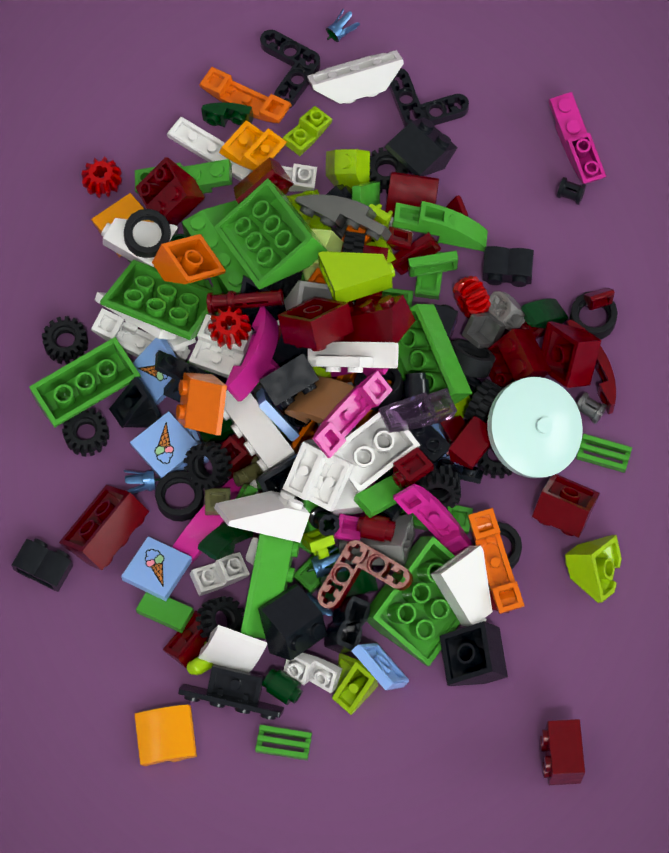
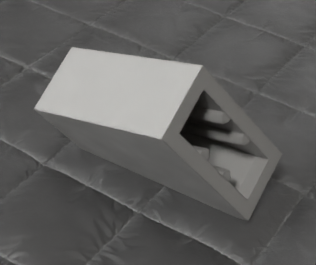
[339,514,416,566]

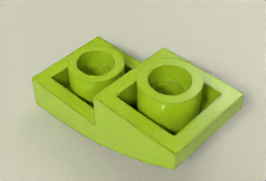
[283,106,333,156]

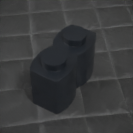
[483,246,534,287]
[12,538,73,592]
[324,596,370,654]

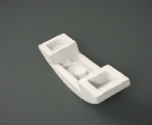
[91,308,191,362]

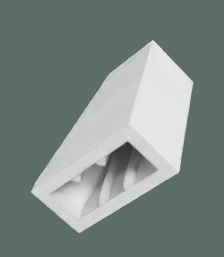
[101,218,178,268]
[431,545,493,626]

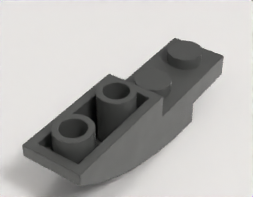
[295,194,392,242]

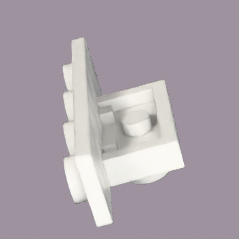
[307,342,399,373]

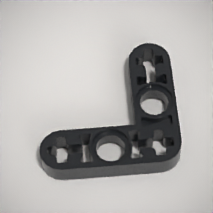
[260,30,320,108]
[389,68,469,127]

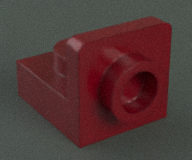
[392,447,434,489]

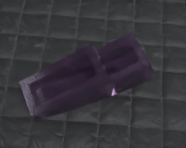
[379,388,457,433]

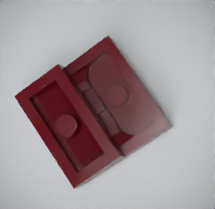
[386,172,439,217]

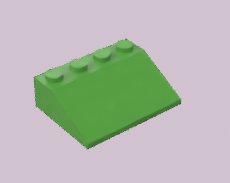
[214,178,328,289]
[182,200,252,294]
[100,259,220,340]
[366,536,460,666]

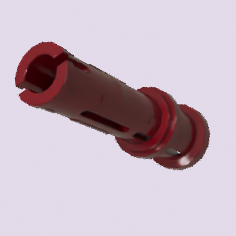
[206,289,284,315]

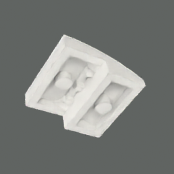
[189,314,253,378]
[282,442,354,512]
[198,625,267,672]

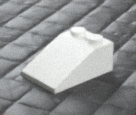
[334,405,420,493]
[214,490,310,543]

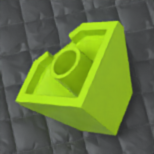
[326,149,370,189]
[565,535,622,603]

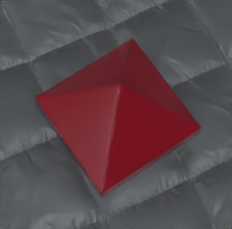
[387,227,413,251]

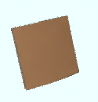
[285,376,355,424]

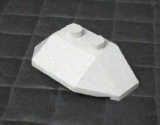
[307,50,404,104]

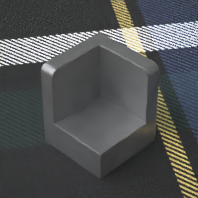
[462,313,506,348]

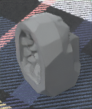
[489,291,525,331]

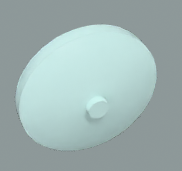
[487,377,583,478]

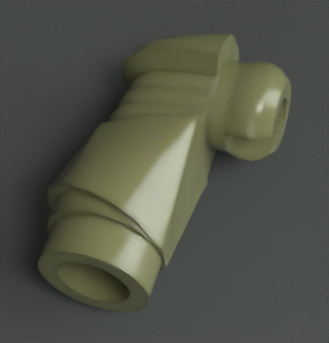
[233,455,263,487]

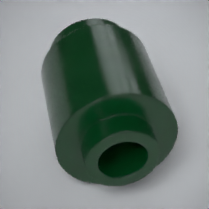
[262,668,303,705]

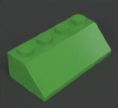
[397,304,472,416]
[29,337,141,428]
[241,533,300,639]

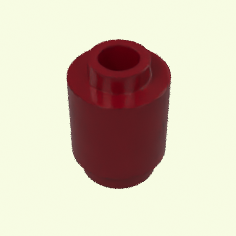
[356,514,396,543]

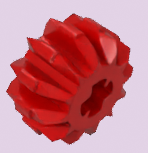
[81,156,122,198]
[453,276,491,318]
[208,306,251,350]

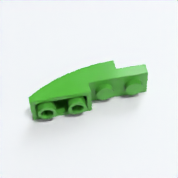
[135,159,232,194]
[392,201,488,252]

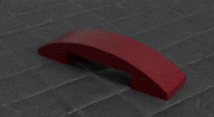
[566,320,616,414]

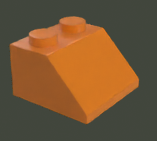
[152,234,226,284]
[176,373,227,435]

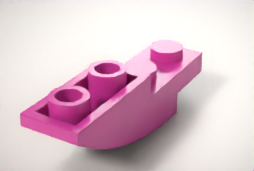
[548,92,606,184]

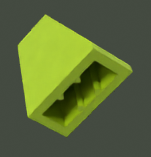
[318,251,395,302]

